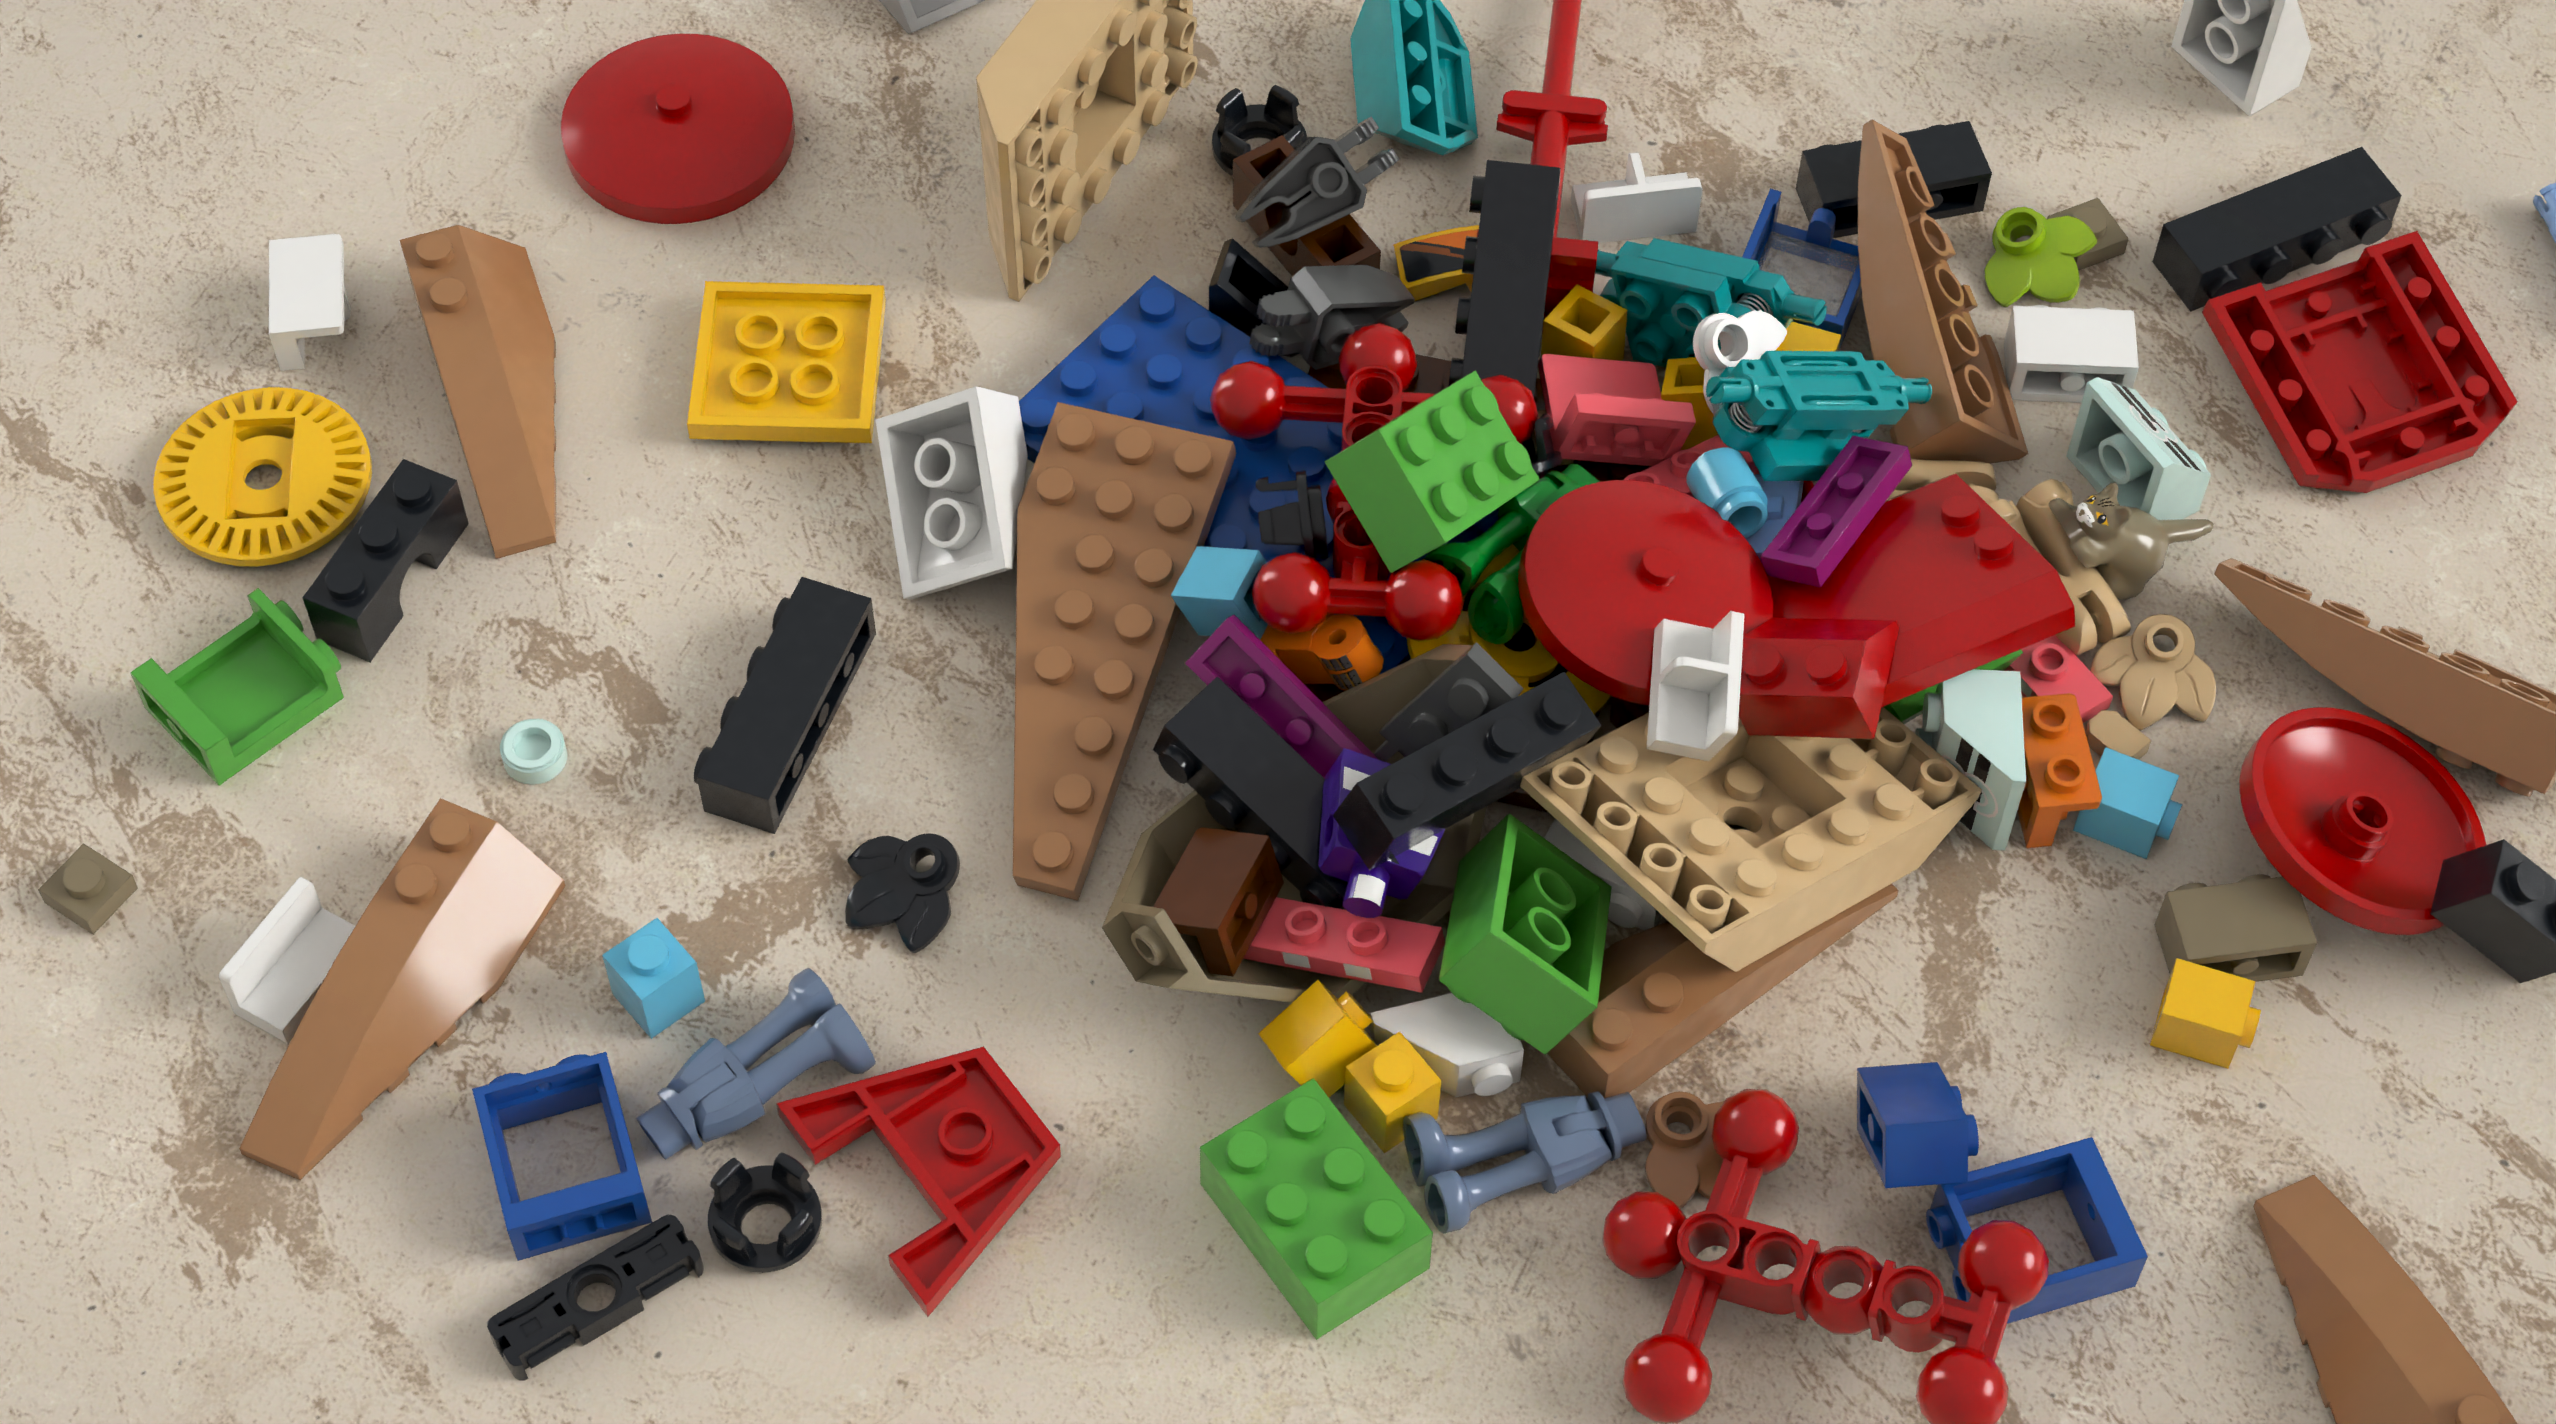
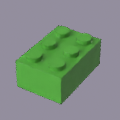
[1324,370,1540,573]
[1439,813,1612,1055]
[1200,1078,1433,1340]

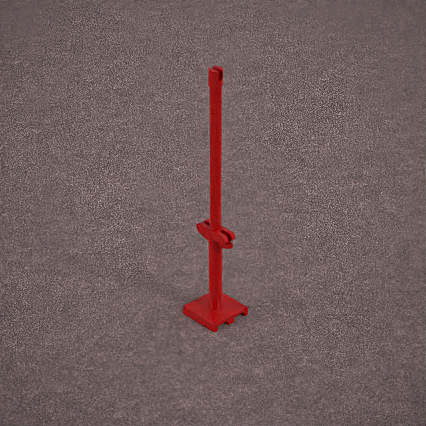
[1477,0,1608,332]

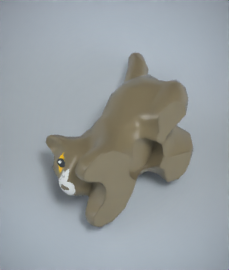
[2049,482,2214,600]

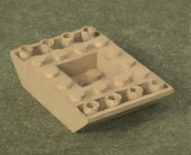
[976,0,1198,302]
[1520,707,1982,972]

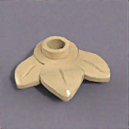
[2090,614,2216,731]

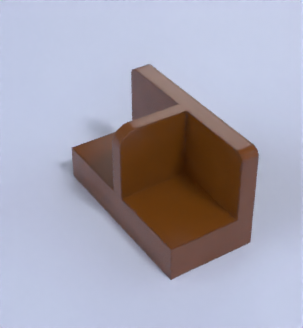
[1153,828,1284,977]

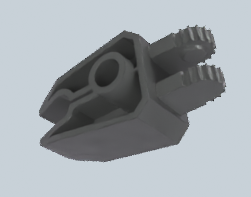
[1235,116,1399,248]
[1249,265,1415,370]

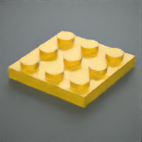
[687,281,886,443]

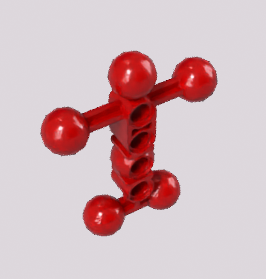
[1210,323,1539,642]
[1602,1089,2049,1424]

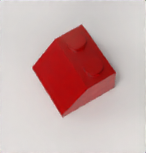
[1739,618,1899,739]

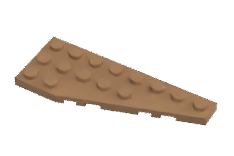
[1013,402,1237,901]

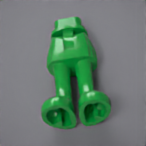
[1422,463,1600,644]

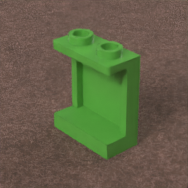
[130,588,344,786]

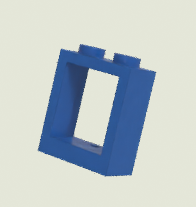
[472,1052,652,1261]
[1926,1137,2148,1324]

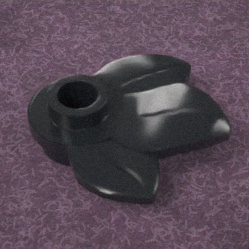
[845,833,960,953]

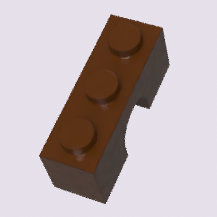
[1233,135,1381,276]

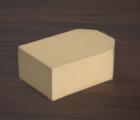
[2085,710,2151,760]

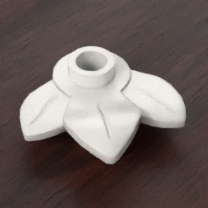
[1693,310,1787,416]

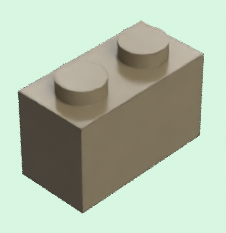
[2154,874,2317,982]

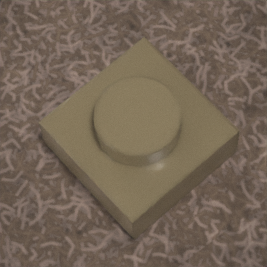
[2047,198,2129,270]
[38,843,138,935]

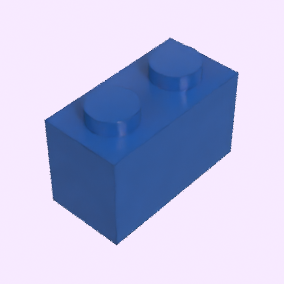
[1857,1062,1979,1188]

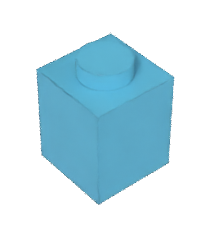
[1171,546,1268,639]
[2073,747,2182,859]
[602,918,705,1039]

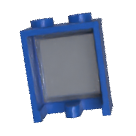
[1742,188,1862,351]

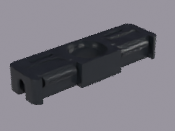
[487,1215,704,1380]

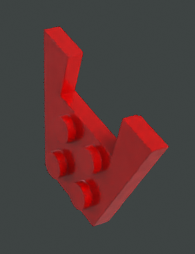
[776,1046,1061,1317]

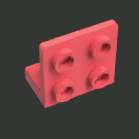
[1538,354,1696,466]

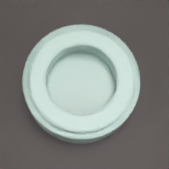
[500,719,567,785]

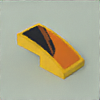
[1393,225,1479,302]

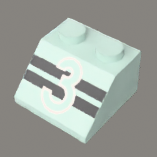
[2066,377,2211,520]
[1915,669,2026,850]

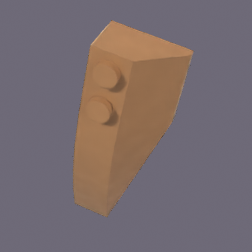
[1858,119,2028,464]
[400,225,556,559]
[2214,558,2556,797]
[239,798,565,1180]
[1547,884,1899,1098]
[2253,1175,2518,1424]

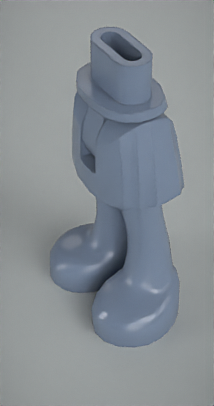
[636,968,876,1160]
[1403,1091,1647,1233]

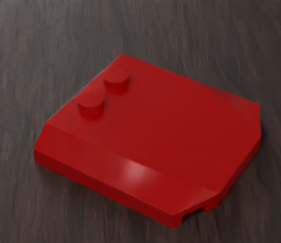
[2202,231,2518,493]
[1767,474,2075,707]

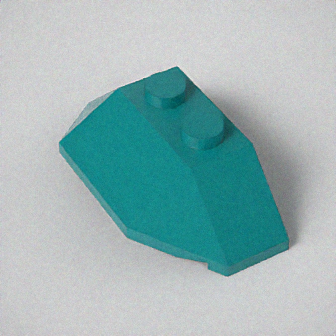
[1350,0,1478,156]

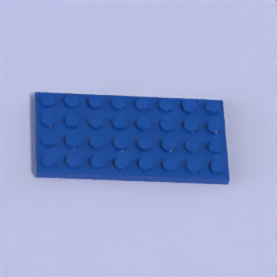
[1019,275,1499,675]

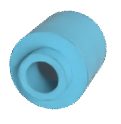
[1686,447,1768,538]

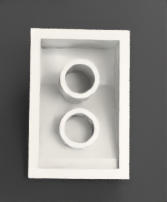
[2171,0,2312,117]
[876,386,1028,600]

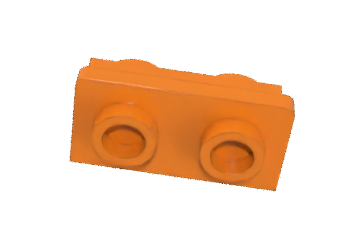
[2017,693,2102,848]

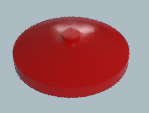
[561,33,795,224]
[1518,480,1773,705]
[2239,707,2486,935]

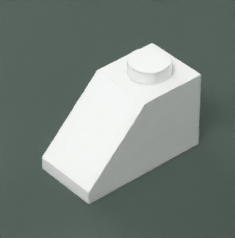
[1369,993,1524,1098]

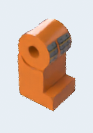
[1260,613,1384,691]

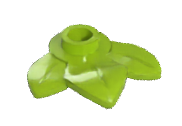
[1984,207,2097,307]

